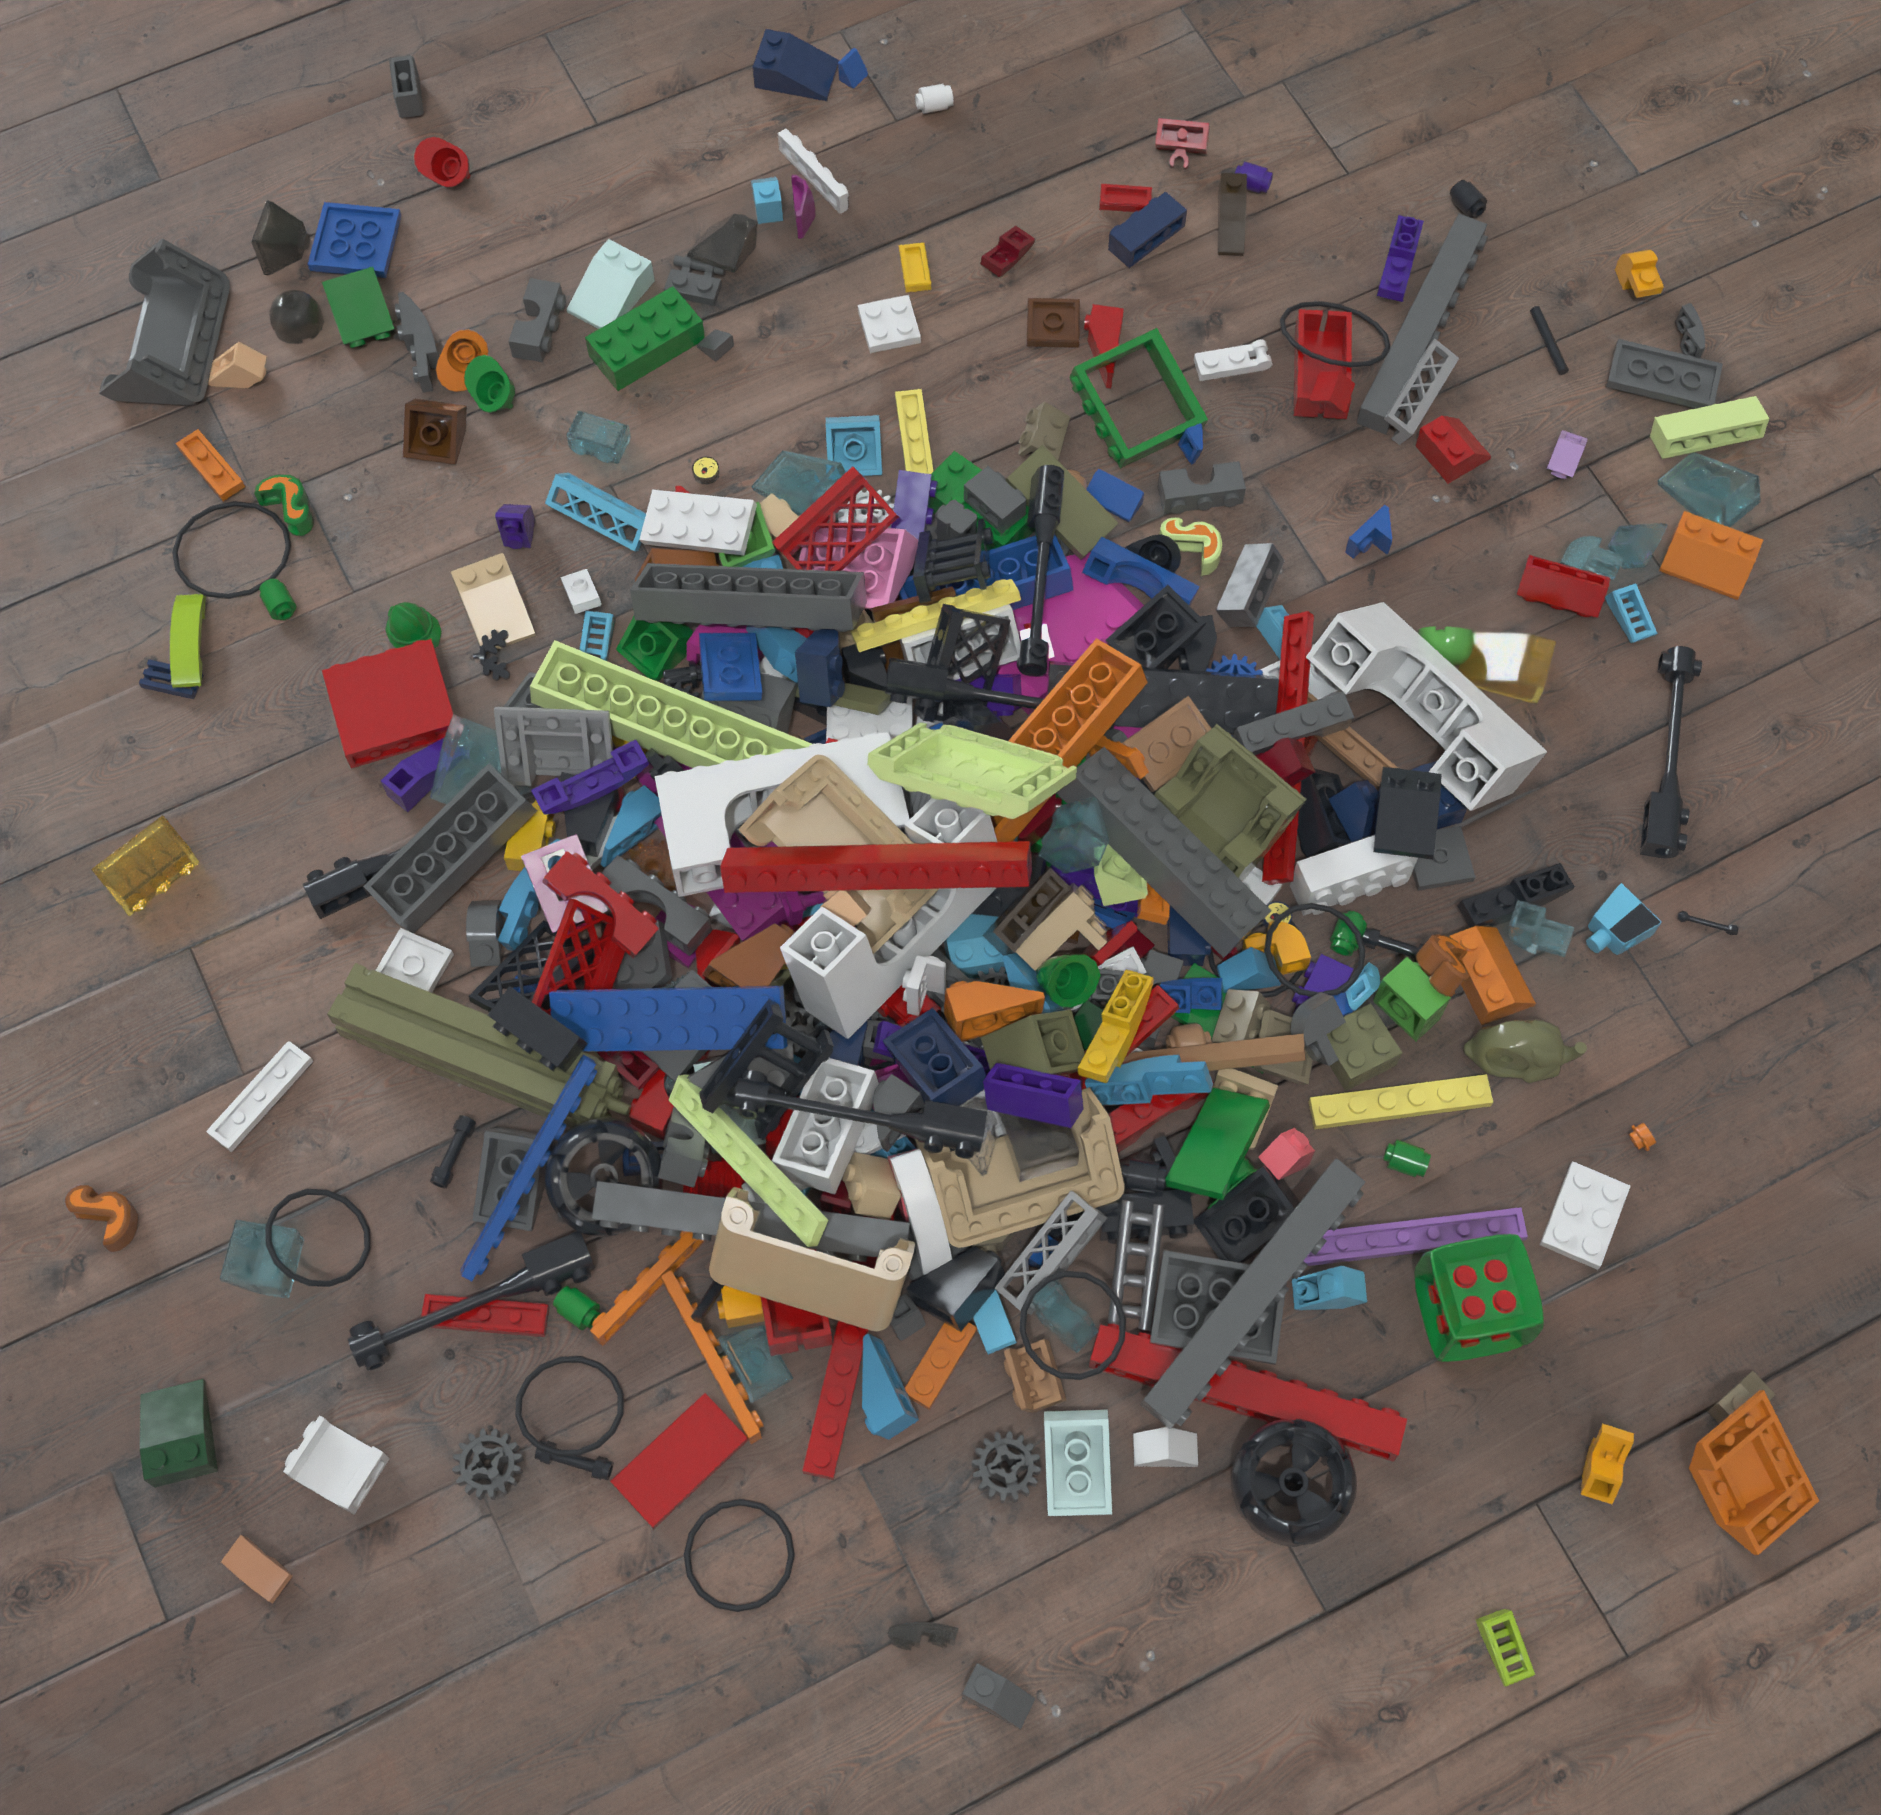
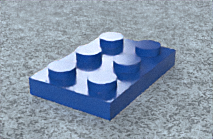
[699,633,762,701]

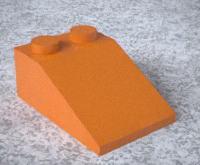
[944,981,1045,1042]

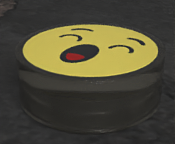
[692,457,720,485]

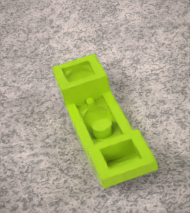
[170,594,206,688]

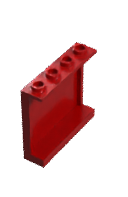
[322,639,461,769]

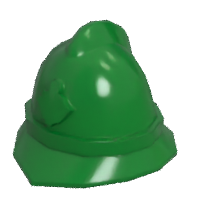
[385,602,442,648]
[1036,954,1101,1007]

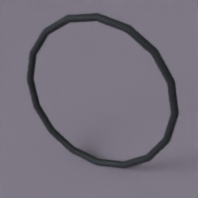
[1280,301,1391,367]
[172,501,291,599]

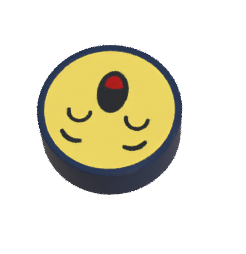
[1262,901,1292,929]

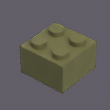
[1326,1003,1402,1091]

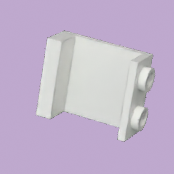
[283,1416,390,1515]

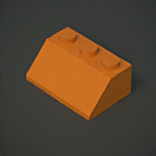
[1659,511,1763,600]
[1449,926,1536,1025]

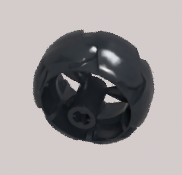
[544,1118,664,1237]
[1231,1419,1357,1547]

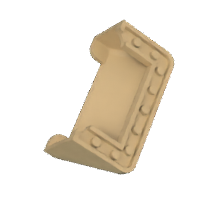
[738,754,939,954]
[915,1088,1124,1248]
[709,1187,915,1331]

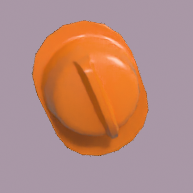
[436,329,488,392]

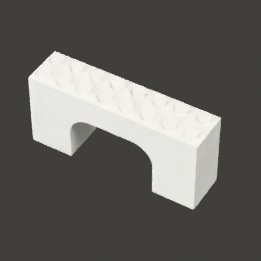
[1306,602,1548,811]
[655,732,910,897]
[780,798,997,1039]

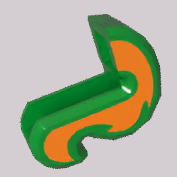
[254,474,313,536]

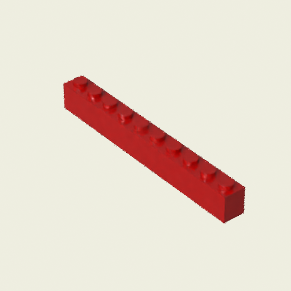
[720,841,1032,893]
[1089,1323,1407,1462]

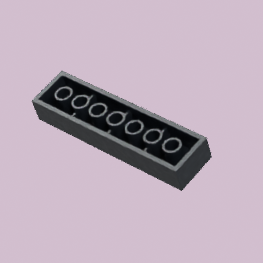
[1047,661,1279,734]

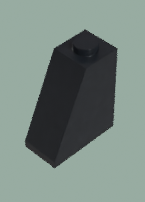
[560,772,620,857]
[906,1246,1005,1332]

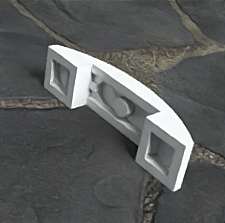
[890,1149,952,1275]

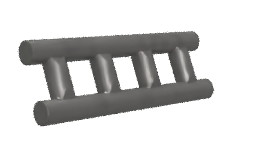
[1107,1200,1165,1330]

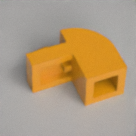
[1615,249,1664,298]
[1242,921,1311,975]
[1581,1423,1634,1504]

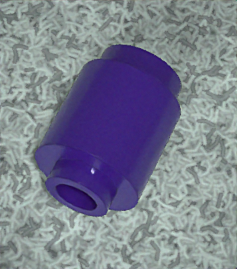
[1235,161,1273,194]

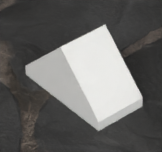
[1133,1427,1198,1467]

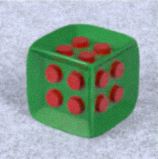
[1414,1234,1544,1362]

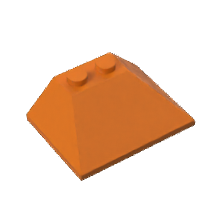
[1689,1390,1819,1555]

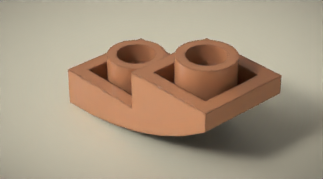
[221,1535,293,1603]

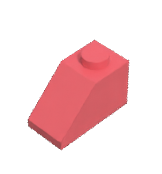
[1259,1128,1315,1180]

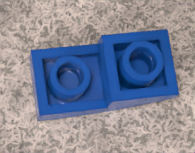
[1160,978,1223,1013]

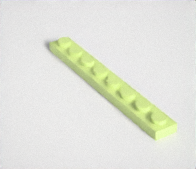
[669,1074,829,1247]

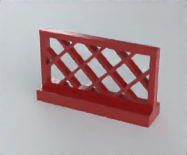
[772,466,899,571]
[532,899,625,1016]

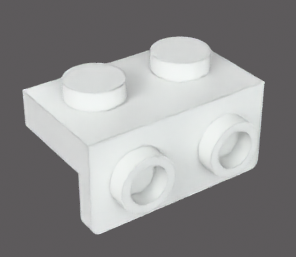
[902,955,946,1016]

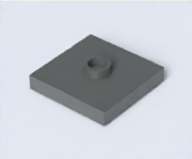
[1412,826,1476,891]

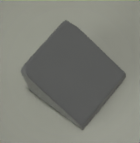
[697,329,734,362]
[889,1293,926,1341]

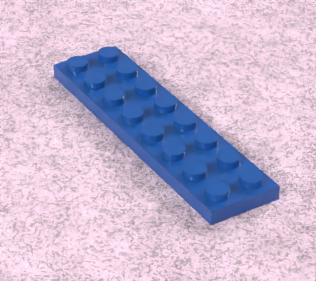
[549,986,788,1052]

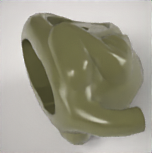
[1464,1020,1587,1084]

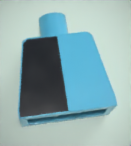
[1586,883,1662,955]

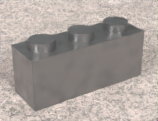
[1216,543,1285,627]

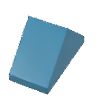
[1217,947,1281,993]

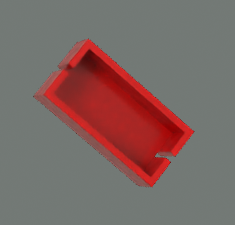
[1293,309,1352,419]
[760,1248,833,1356]

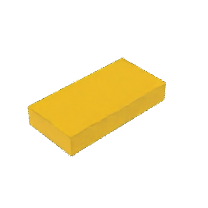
[899,243,931,293]

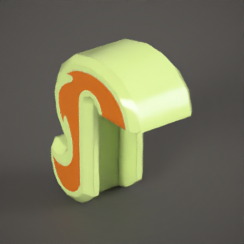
[1160,518,1222,576]

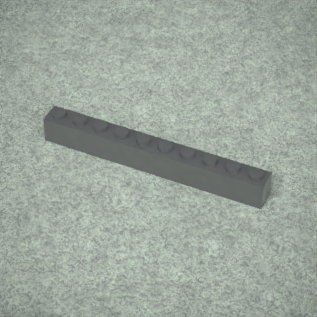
[1357,213,1488,435]
[1140,1158,1366,1429]
[592,1181,910,1262]

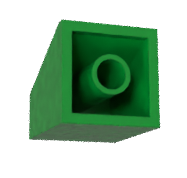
[322,267,394,348]

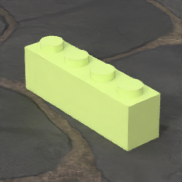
[1650,396,1769,459]

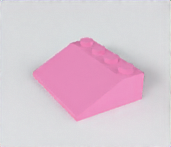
[799,528,918,609]

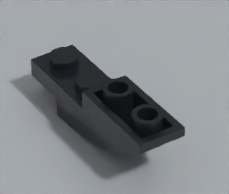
[1457,863,1575,928]

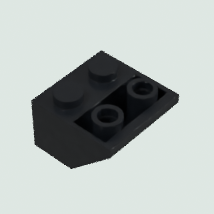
[841,644,887,691]

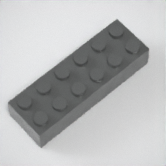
[363,763,538,933]

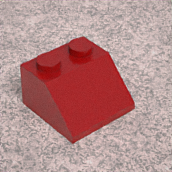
[1415,415,1491,484]

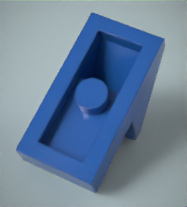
[1345,505,1392,559]

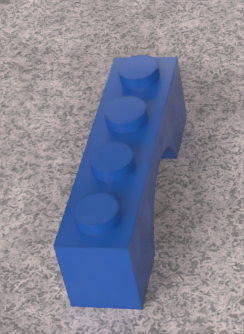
[1082,537,1200,606]

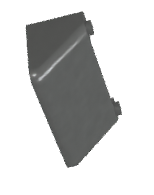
[99,238,230,406]

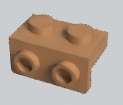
[1004,1339,1066,1413]

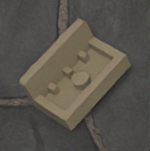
[1018,401,1070,460]
[1211,989,1271,1043]

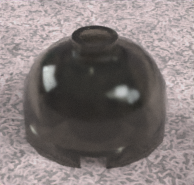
[269,290,324,344]

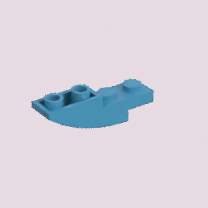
[498,839,561,951]
[1085,1055,1213,1105]

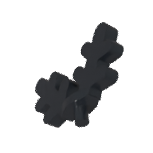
[473,629,510,681]

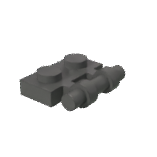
[664,254,726,306]

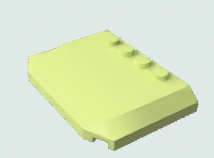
[867,722,1077,819]

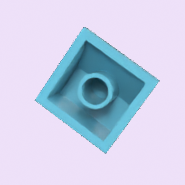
[826,415,882,477]

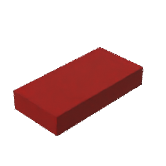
[1099,184,1152,212]

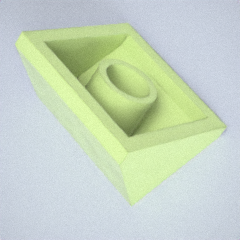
[1091,833,1148,906]

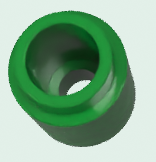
[259,578,296,620]
[1330,911,1367,956]
[1383,1139,1431,1178]
[553,1286,601,1330]

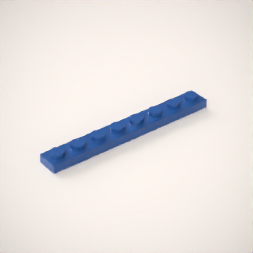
[460,1055,597,1281]

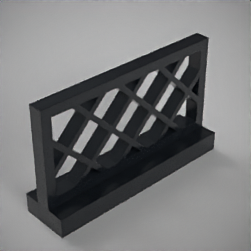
[913,604,1011,723]
[469,920,595,1012]

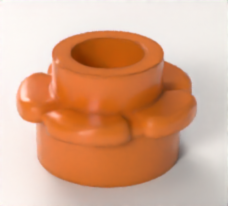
[1629,1123,1656,1151]

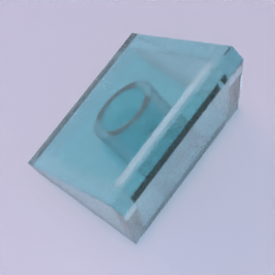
[718,1325,793,1403]

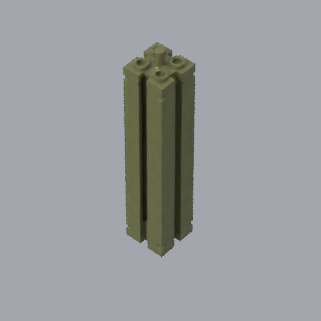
[327,963,631,1128]

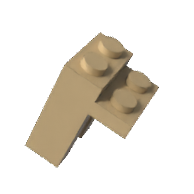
[1015,883,1107,971]

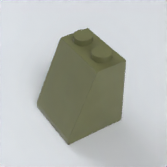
[981,1009,1085,1076]

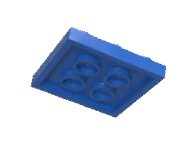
[308,202,402,278]

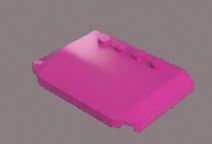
[986,552,1144,715]

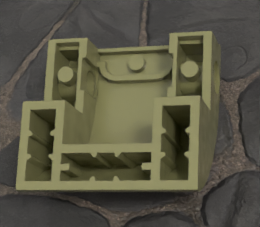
[1154,724,1306,881]

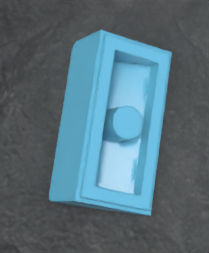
[1256,605,1289,660]

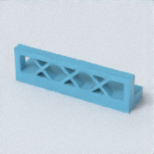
[545,472,646,551]

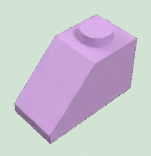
[1547,430,1588,479]

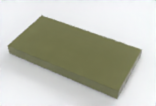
[1006,445,1118,560]

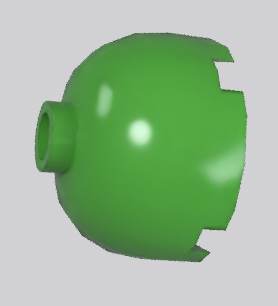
[1418,626,1475,666]

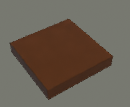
[1027,298,1080,348]

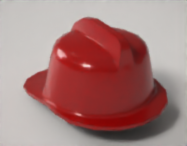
[414,137,471,187]

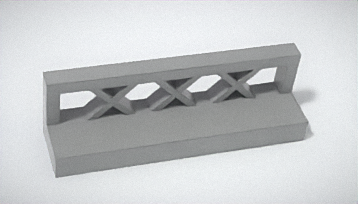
[1384,339,1459,445]
[995,1190,1108,1315]

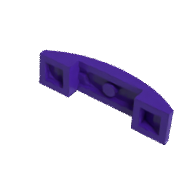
[531,740,649,815]

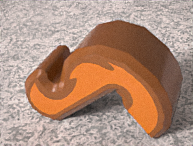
[1416,934,1469,996]
[65,1185,138,1252]

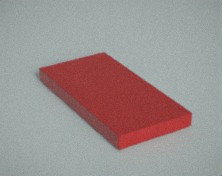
[610,1393,748,1529]

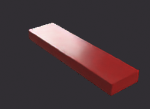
[421,1294,549,1337]

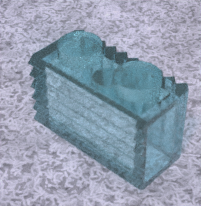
[566,410,631,464]

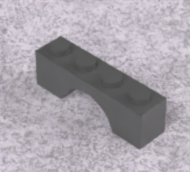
[1232,691,1354,755]
[602,855,712,956]

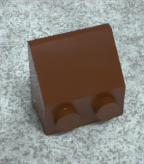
[403,398,467,464]

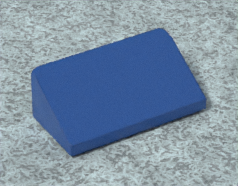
[1087,469,1144,522]

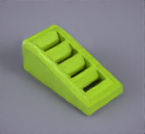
[1476,1609,1535,1686]

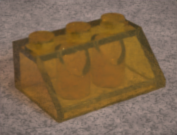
[91,815,199,916]

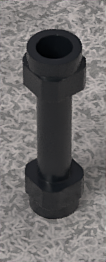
[1362,927,1424,962]
[430,1115,476,1189]
[535,1440,614,1481]

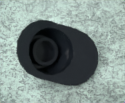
[1125,534,1181,573]

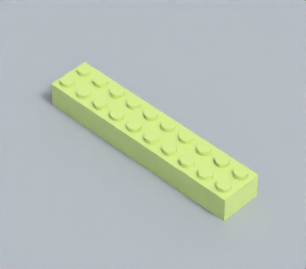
[530,640,812,768]

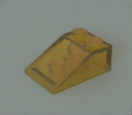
[1458,633,1556,704]

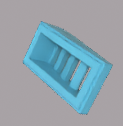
[1605,583,1658,644]
[580,611,615,661]

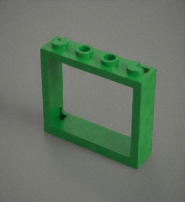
[1069,328,1208,469]

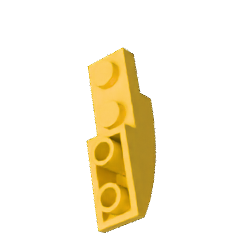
[1078,969,1154,1084]

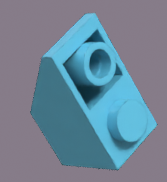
[1292,1266,1367,1310]

